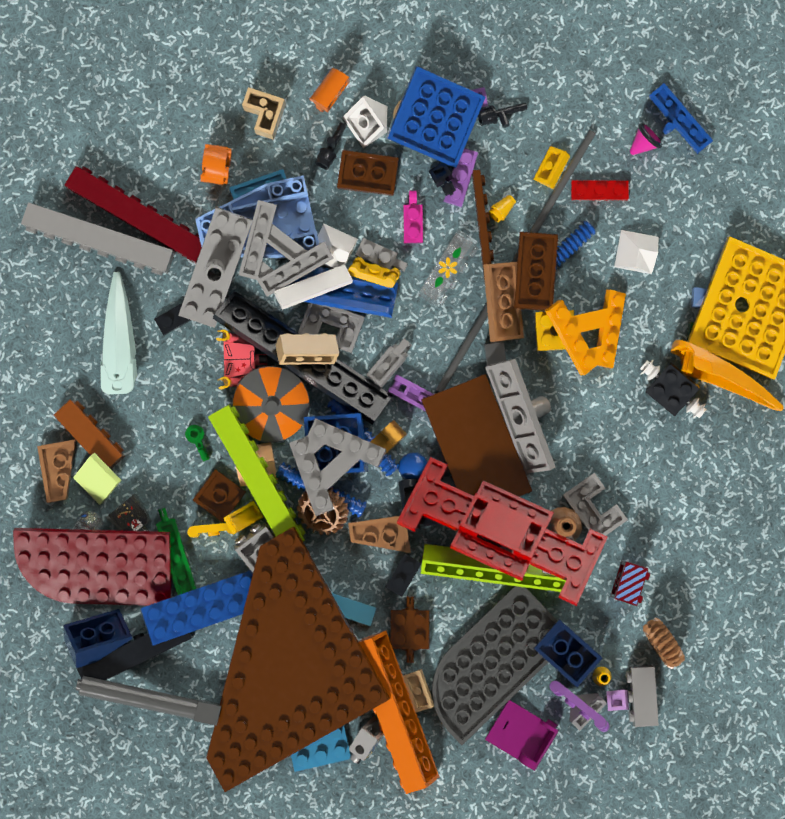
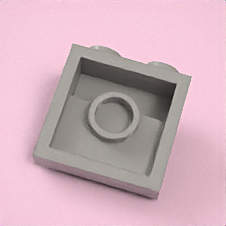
[234,523,275,572]

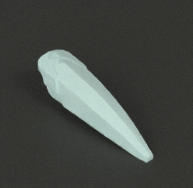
[100,272,137,394]

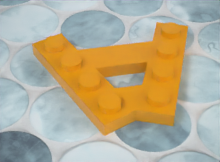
[545,289,626,375]

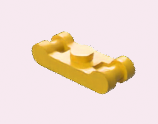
[348,257,401,288]
[187,523,233,538]

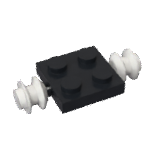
[640,360,706,419]

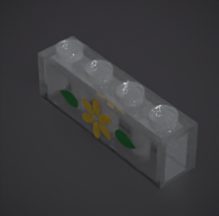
[418,229,479,308]

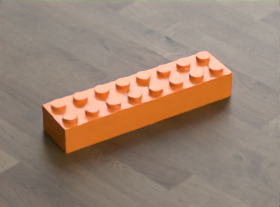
[358,630,440,794]

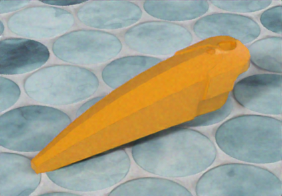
[671,340,784,411]

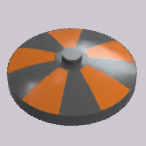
[232,365,309,442]

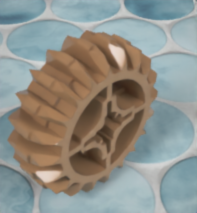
[297,487,349,536]
[643,618,685,669]

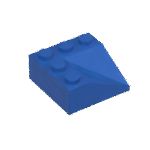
[304,413,369,473]

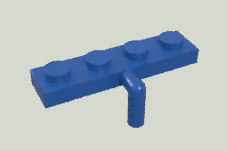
[649,83,713,154]

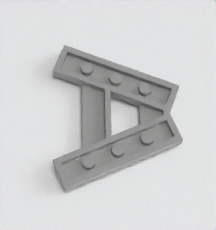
[239,200,334,297]
[289,418,387,516]

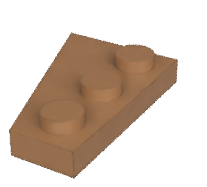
[37,439,76,503]
[348,516,411,553]

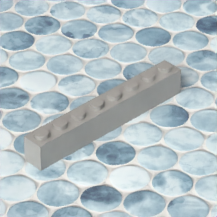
[21,202,175,276]

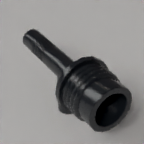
[478,103,527,128]
[315,122,347,170]

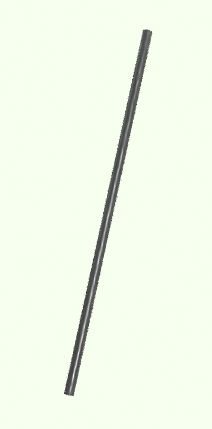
[436,130,596,392]

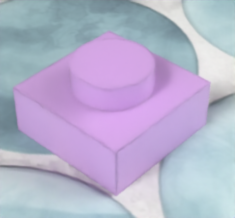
[606,690,629,711]

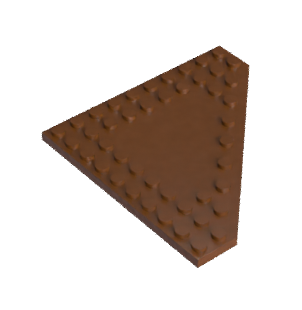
[206,527,390,792]

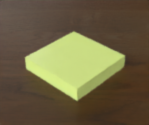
[73,453,121,505]

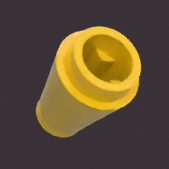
[489,195,516,223]
[592,667,612,686]

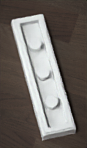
[274,264,353,310]

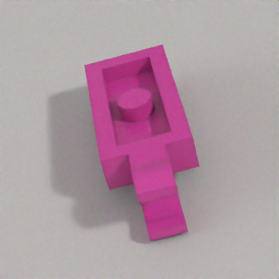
[404,191,423,243]

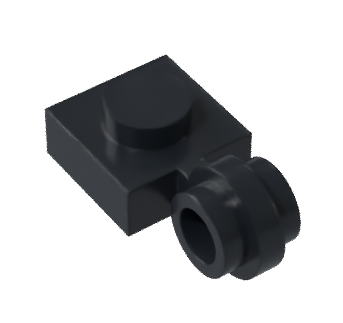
[428,163,456,196]

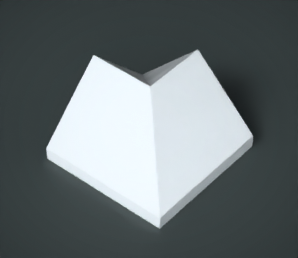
[342,96,388,148]
[318,224,358,269]
[614,230,659,274]

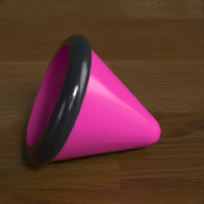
[630,123,662,155]

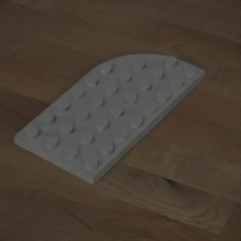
[432,586,557,745]

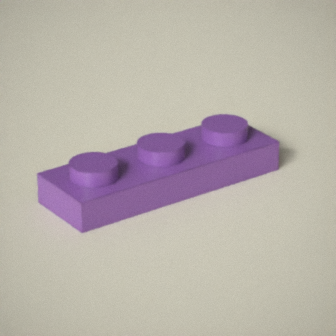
[444,148,478,207]

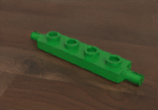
[156,508,197,595]

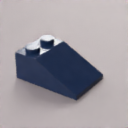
[63,609,132,668]
[533,619,603,687]

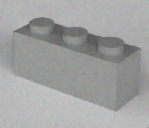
[626,665,659,727]

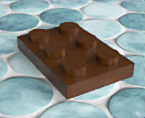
[337,150,399,196]

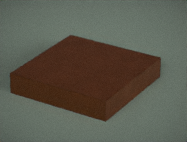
[193,469,246,523]

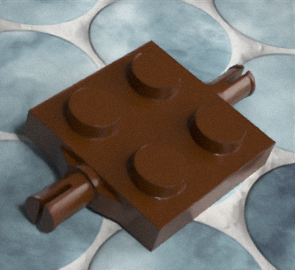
[390,596,430,663]

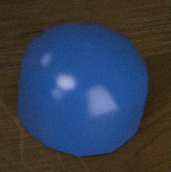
[398,453,428,481]

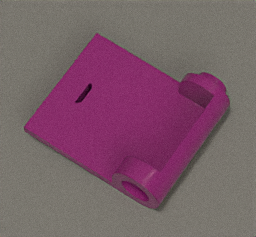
[485,700,559,771]

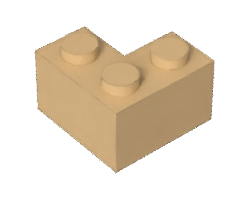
[242,87,286,140]

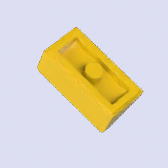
[533,146,570,189]

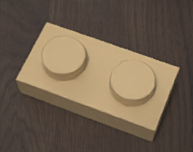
[403,669,434,713]

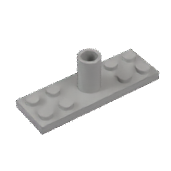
[178,207,253,328]
[485,359,555,474]

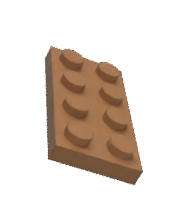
[483,262,524,342]

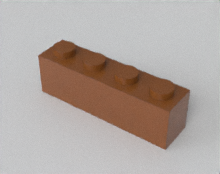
[54,399,125,469]

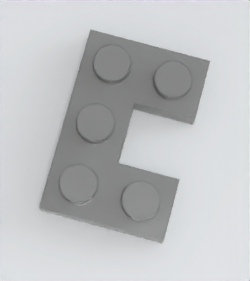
[298,303,365,354]
[563,473,628,536]

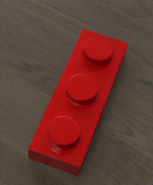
[571,180,629,200]

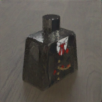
[106,494,152,531]

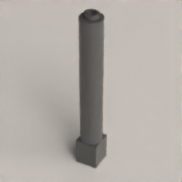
[76,676,221,726]

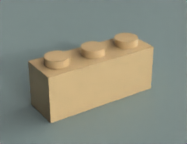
[276,333,339,365]

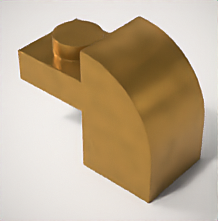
[370,420,407,454]

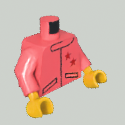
[216,330,268,390]

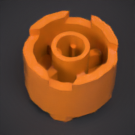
[201,144,232,185]

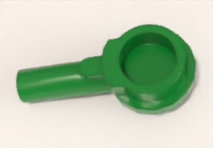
[185,425,210,462]

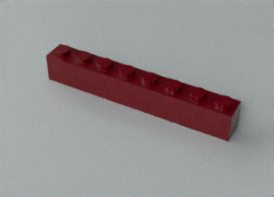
[64,166,202,263]

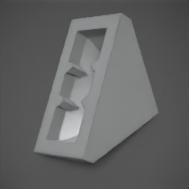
[569,693,607,731]

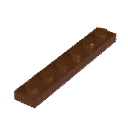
[472,170,494,282]

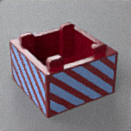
[610,560,650,606]

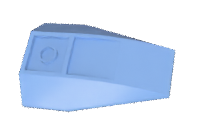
[195,175,319,258]

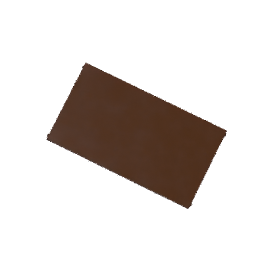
[421,374,532,497]

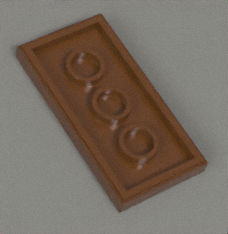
[514,232,558,311]

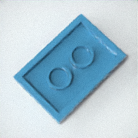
[291,725,351,772]

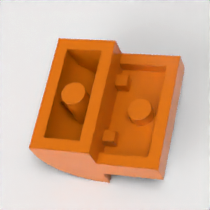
[309,68,350,113]

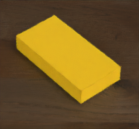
[223,501,263,535]

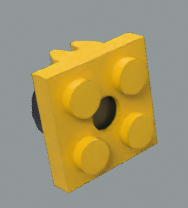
[535,310,574,351]

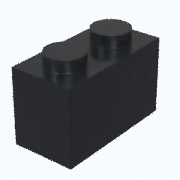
[385,553,422,597]

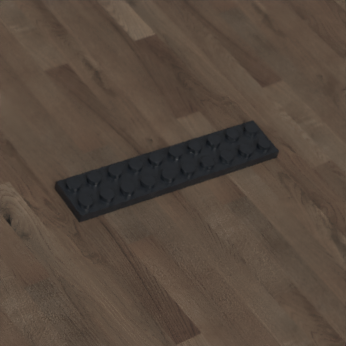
[213,291,392,425]

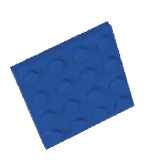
[386,66,486,168]

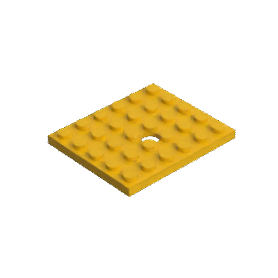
[687,236,785,380]

